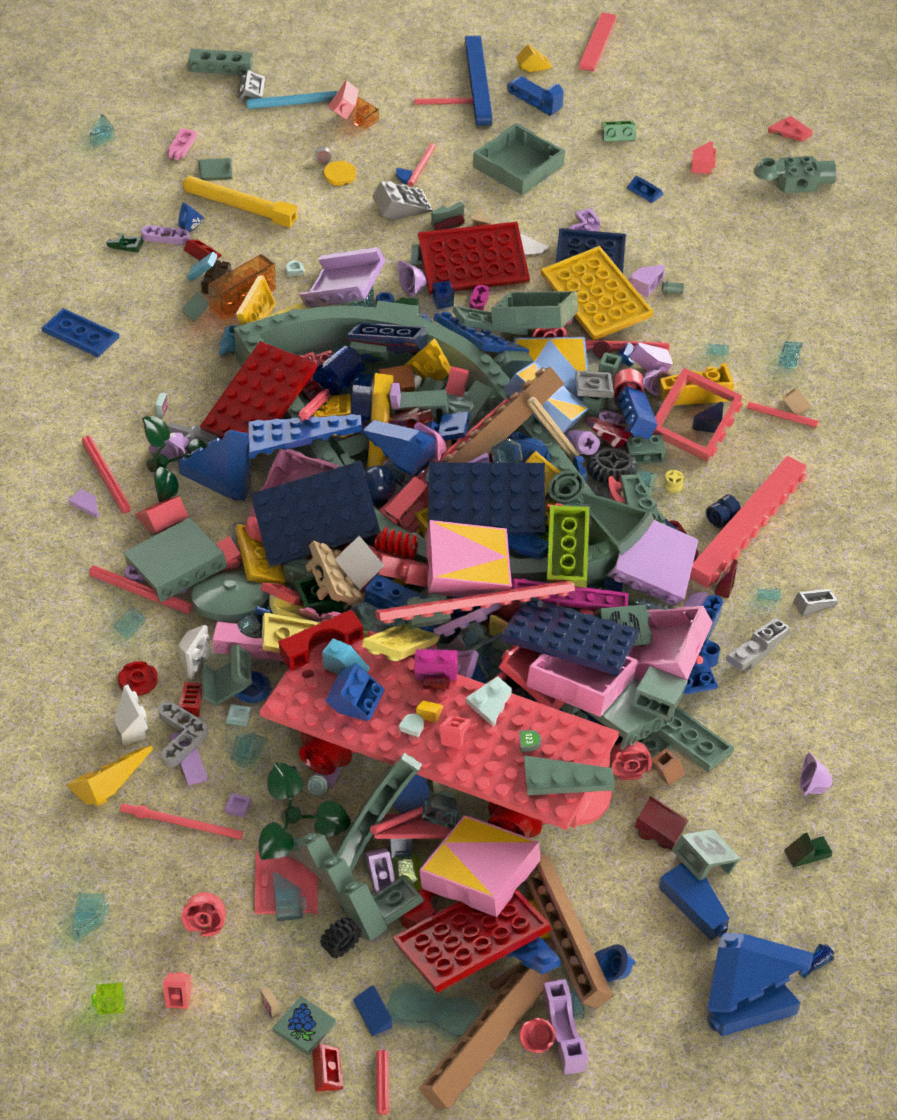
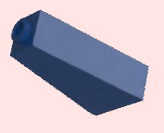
[659,862,729,941]
[707,984,801,1037]

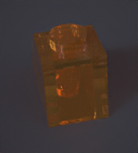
[354,96,379,130]

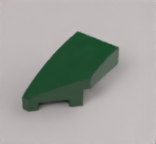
[106,233,144,252]

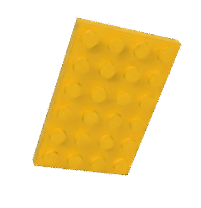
[541,246,654,340]

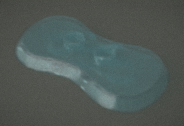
[386,983,483,1042]

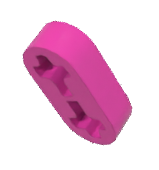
[470,285,489,310]

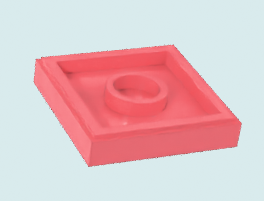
[260,583,303,605]

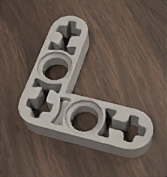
[158,701,208,768]

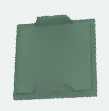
[198,158,233,181]

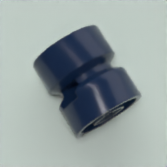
[705,494,741,528]

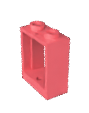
[384,476,429,534]

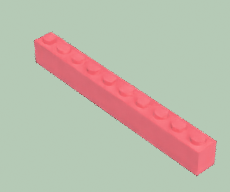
[689,456,807,588]

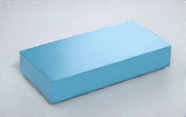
[187,252,217,281]

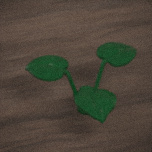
[142,416,208,502]
[258,762,351,860]

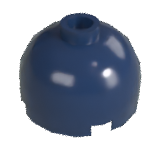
[364,465,396,504]

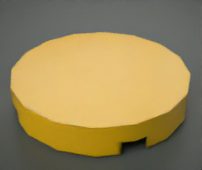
[324,161,357,186]

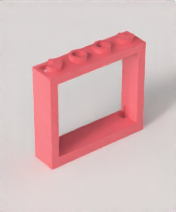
[652,368,743,462]

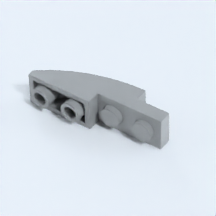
[726,618,791,671]

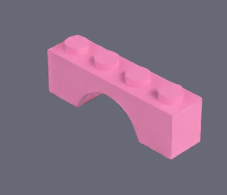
[213,622,284,661]

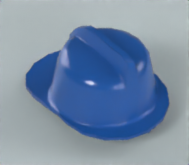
[594,944,636,983]

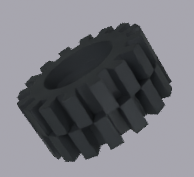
[320,916,362,958]

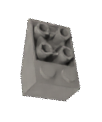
[372,181,433,219]

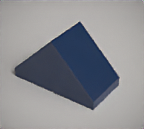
[692,402,724,433]

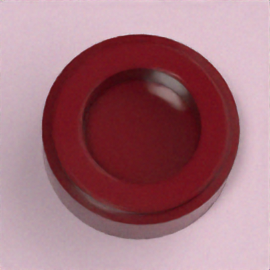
[593,341,611,359]

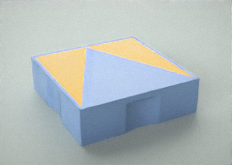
[514,337,588,401]
[503,362,589,434]

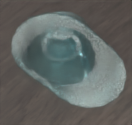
[359,605,405,632]

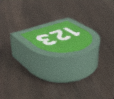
[519,730,541,752]

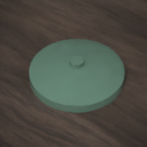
[191,572,270,622]

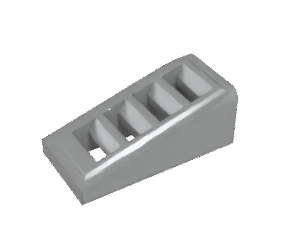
[793,589,839,615]

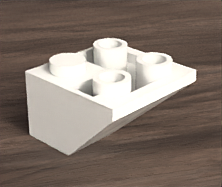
[178,625,211,679]
[114,685,148,747]

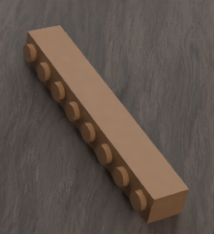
[442,367,565,463]
[526,852,613,1009]
[419,963,552,1109]

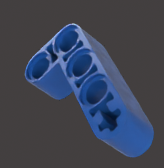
[507,76,564,116]
[698,595,723,667]

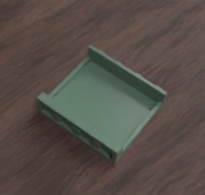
[123,518,227,603]
[566,678,675,750]

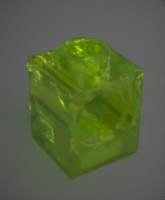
[92,982,125,1015]

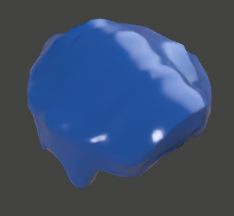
[234,671,272,703]

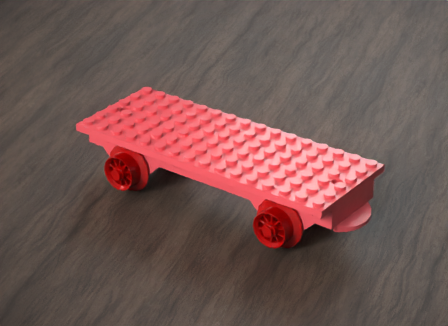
[260,640,619,838]

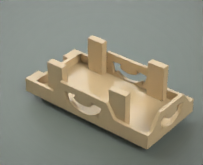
[305,541,365,610]

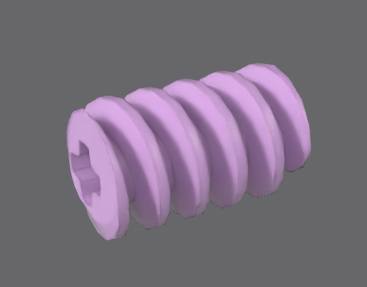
[565,430,600,455]

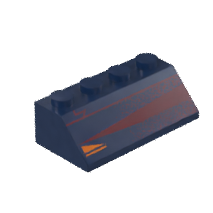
[347,323,427,355]

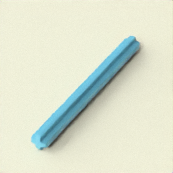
[247,91,338,109]

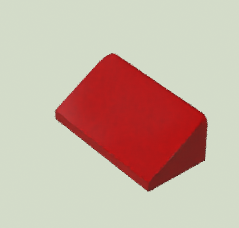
[184,239,221,261]
[312,1044,343,1091]

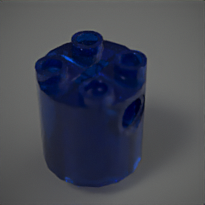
[313,346,365,397]

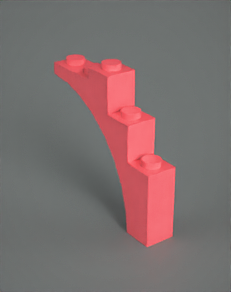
[344,544,429,587]

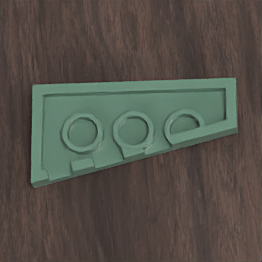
[620,475,670,527]
[524,756,614,795]

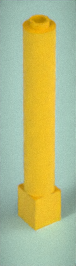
[182,176,298,228]
[367,373,393,468]

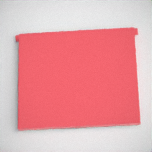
[375,814,450,839]
[254,851,318,915]

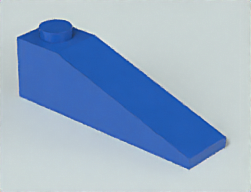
[363,420,435,476]

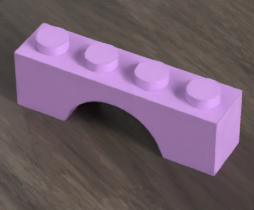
[543,979,588,1075]

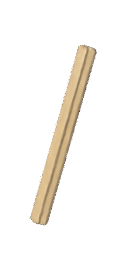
[527,397,588,471]

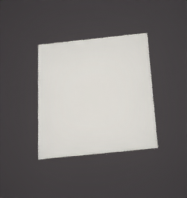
[335,536,384,590]

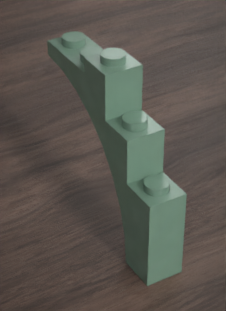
[333,753,422,872]
[286,832,388,940]

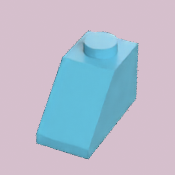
[322,639,370,674]

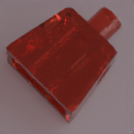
[388,407,433,429]

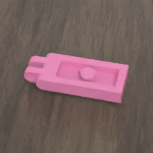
[168,128,197,160]

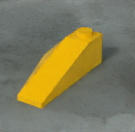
[314,394,353,438]
[66,745,153,806]

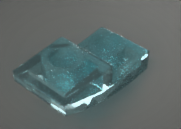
[779,341,803,369]

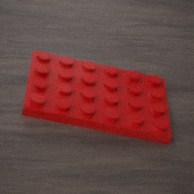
[417,221,530,294]
[199,341,318,438]
[393,889,551,993]

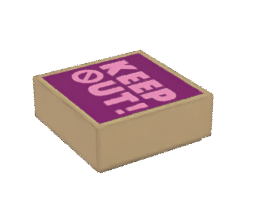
[261,987,279,1018]

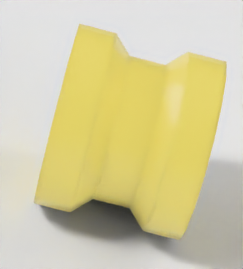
[664,470,684,493]

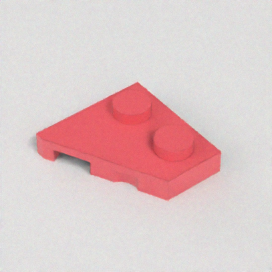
[768,116,813,142]

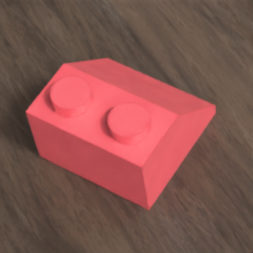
[135,496,189,534]

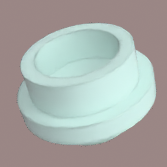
[307,775,328,796]

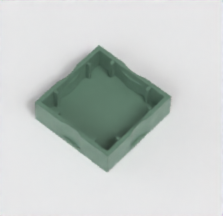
[473,123,565,195]
[491,291,578,329]

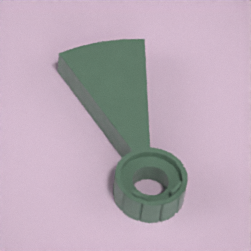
[548,471,654,555]

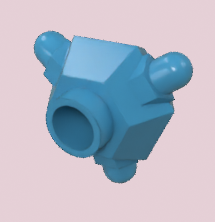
[219,325,238,356]

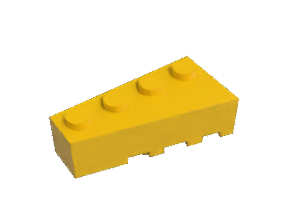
[659,363,734,406]

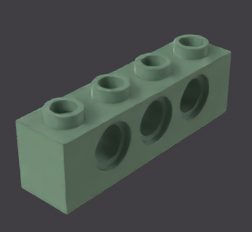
[188,48,254,75]

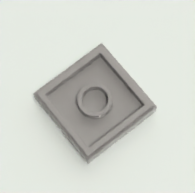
[574,371,614,398]

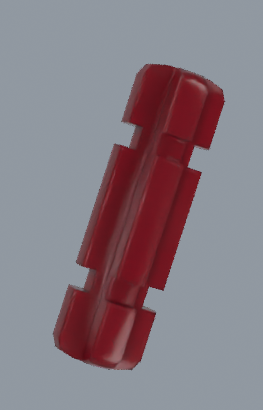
[434,215,465,231]

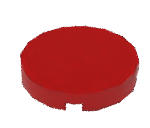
[118,661,158,696]

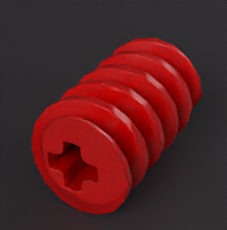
[375,527,418,560]

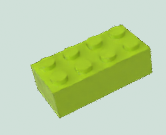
[547,505,590,588]

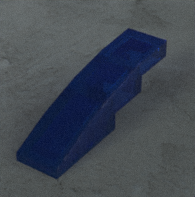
[351,374,373,421]

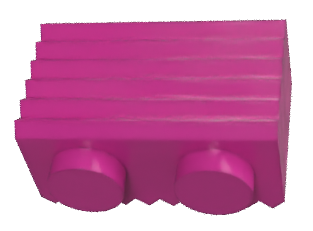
[414,649,458,681]

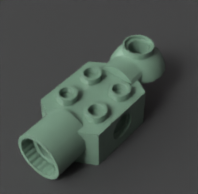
[753,156,836,193]

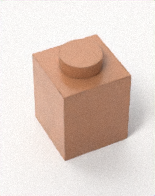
[651,747,685,786]

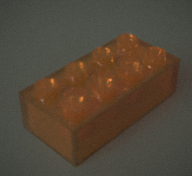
[208,254,276,320]

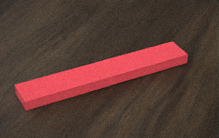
[579,12,616,71]

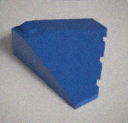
[178,430,252,501]
[708,933,814,1012]

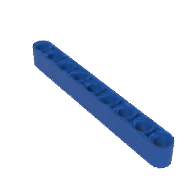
[465,35,492,126]

